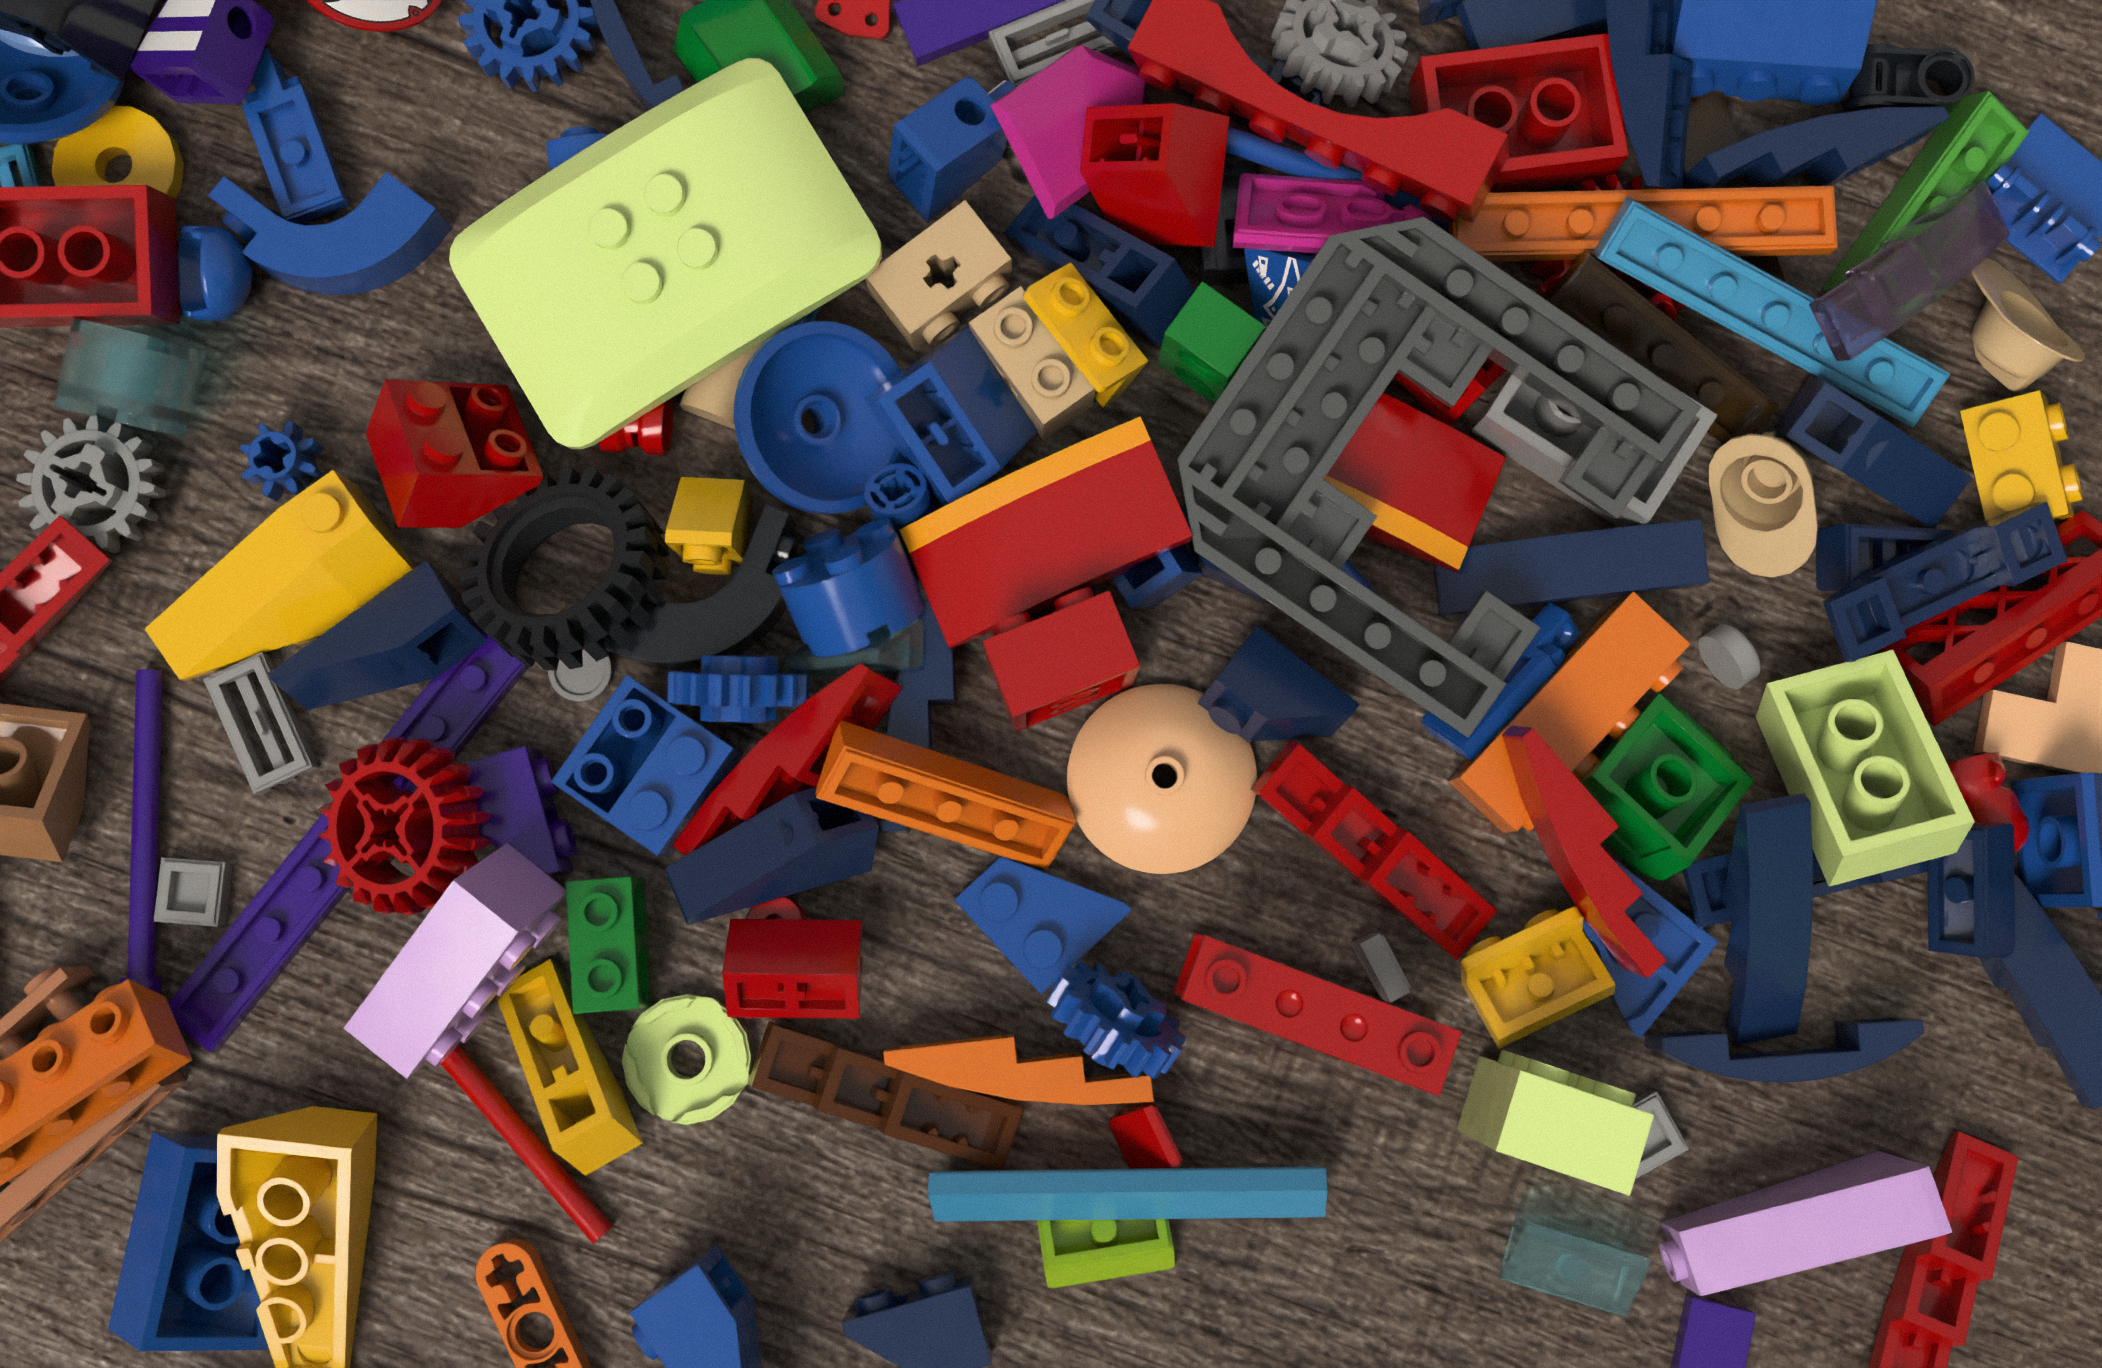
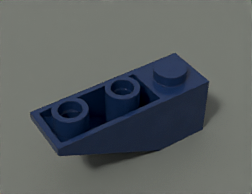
[1774,375,1973,529]
[268,560,488,710]
[665,787,879,925]

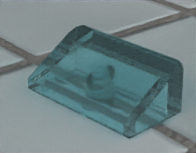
[785,618,924,676]
[1499,1215,1651,1317]

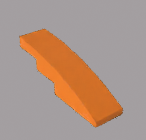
[883,1033,1154,1105]

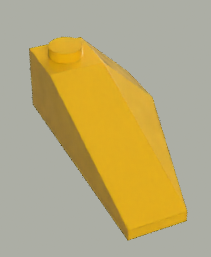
[145,470,416,681]
[217,1106,377,1368]

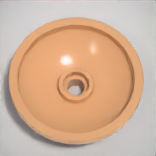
[1067,684,1257,874]

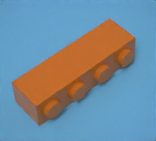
[1448,591,1690,833]

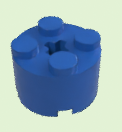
[772,518,926,657]

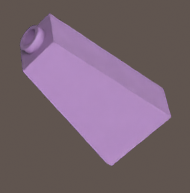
[1659,1151,1952,1296]

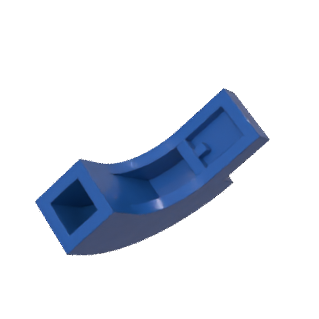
[208,171,453,295]

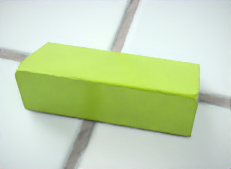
[1037,1219,1175,1288]

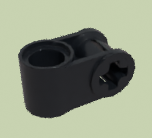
[1842,44,1975,114]

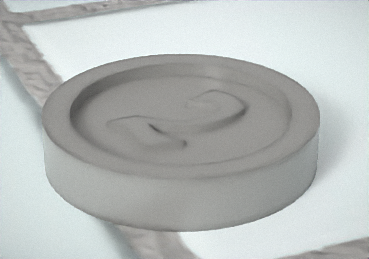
[548,649,614,702]

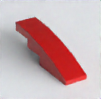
[0,515,112,685]
[672,663,903,856]
[1502,726,1667,978]
[1251,740,1497,960]
[1868,1131,2019,1368]

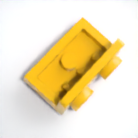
[1023,262,1148,408]
[1960,390,2083,520]
[1461,906,1616,1049]

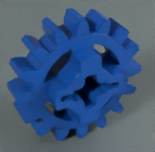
[458,0,599,92]
[667,655,810,723]
[1047,961,1186,1079]

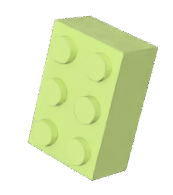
[1756,650,1975,887]
[1457,1050,1654,1196]

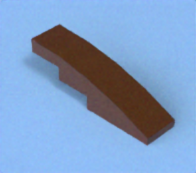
[747,1021,1024,1170]

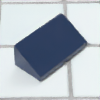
[1927,822,2015,959]

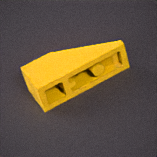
[496,959,643,1176]

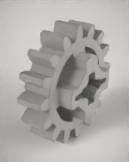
[1271,0,1408,107]
[16,415,166,553]

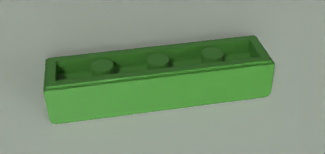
[1822,91,2030,328]

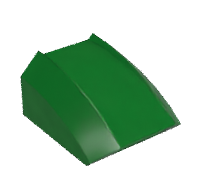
[673,0,846,114]
[1579,692,1754,881]

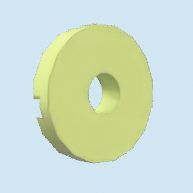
[622,993,754,1125]

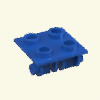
[1971,113,2102,285]

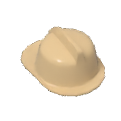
[1970,256,2085,391]
[1709,431,1818,578]

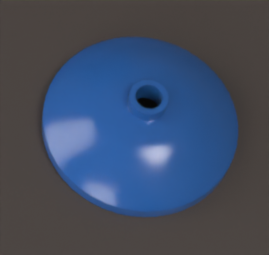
[0,40,125,145]
[734,321,907,514]

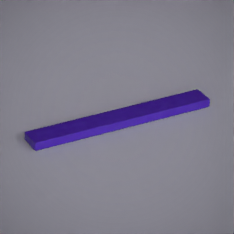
[168,627,530,1052]

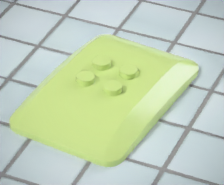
[449,58,882,449]

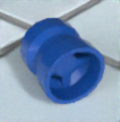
[864,463,936,552]

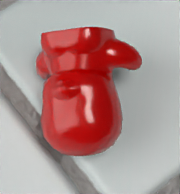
[1948,752,2030,853]

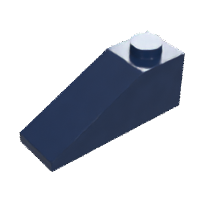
[1004,194,1195,348]

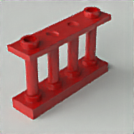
[1172,933,1462,1096]

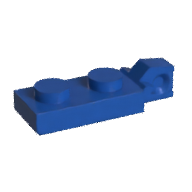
[242,48,350,224]
[1421,602,1581,761]

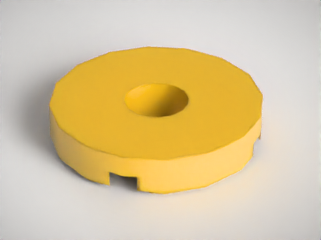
[52,105,184,199]

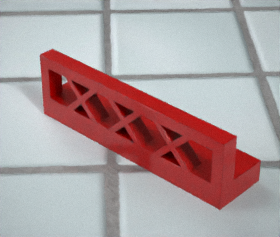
[1878,510,2102,727]

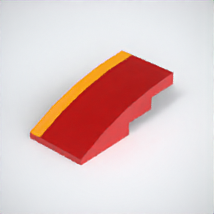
[1324,393,1506,573]
[900,416,1193,649]

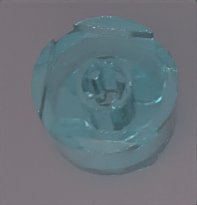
[54,318,207,437]

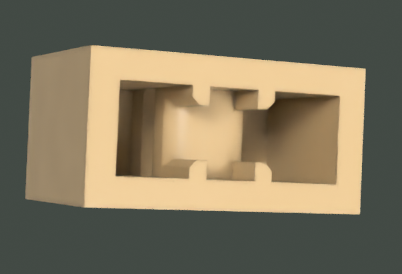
[865,200,1012,350]
[969,286,1095,441]

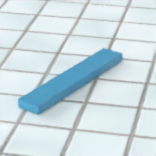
[1592,196,1951,428]
[928,1166,1328,1222]

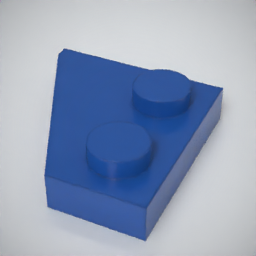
[954,856,1131,995]
[1574,860,1719,1039]

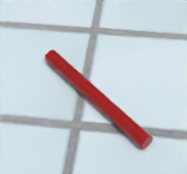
[441,1044,613,1244]

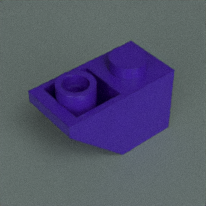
[465,746,577,875]

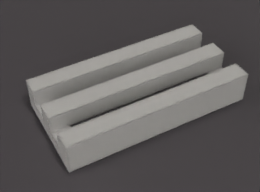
[988,0,1120,87]
[203,652,319,795]

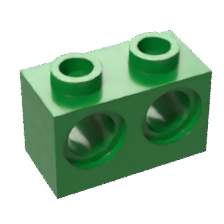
[1157,281,1266,405]
[565,877,653,1014]

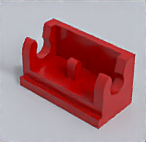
[722,919,863,1019]

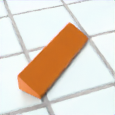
[815,721,1076,870]

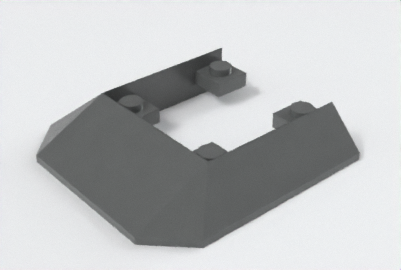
[1177,217,1702,738]

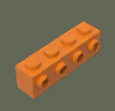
[0,979,192,1186]

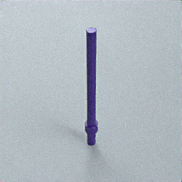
[120,669,163,994]

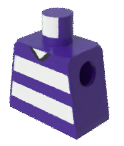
[128,0,274,104]

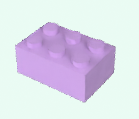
[344,843,566,1079]

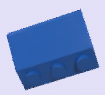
[1669,0,1877,106]
[108,1131,268,1351]

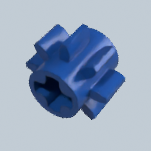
[240,421,325,502]

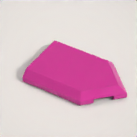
[990,45,1148,219]
[1233,173,1431,253]

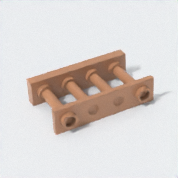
[0,966,186,1245]

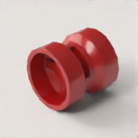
[599,398,673,456]

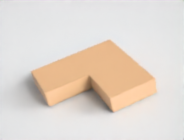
[1973,642,2102,774]

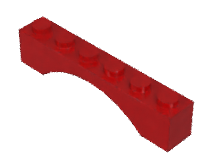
[1128,0,1509,223]

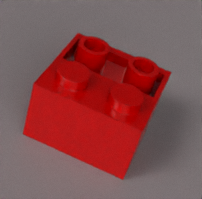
[1080,103,1230,247]
[366,379,544,528]

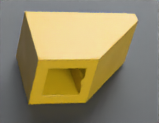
[665,477,753,575]

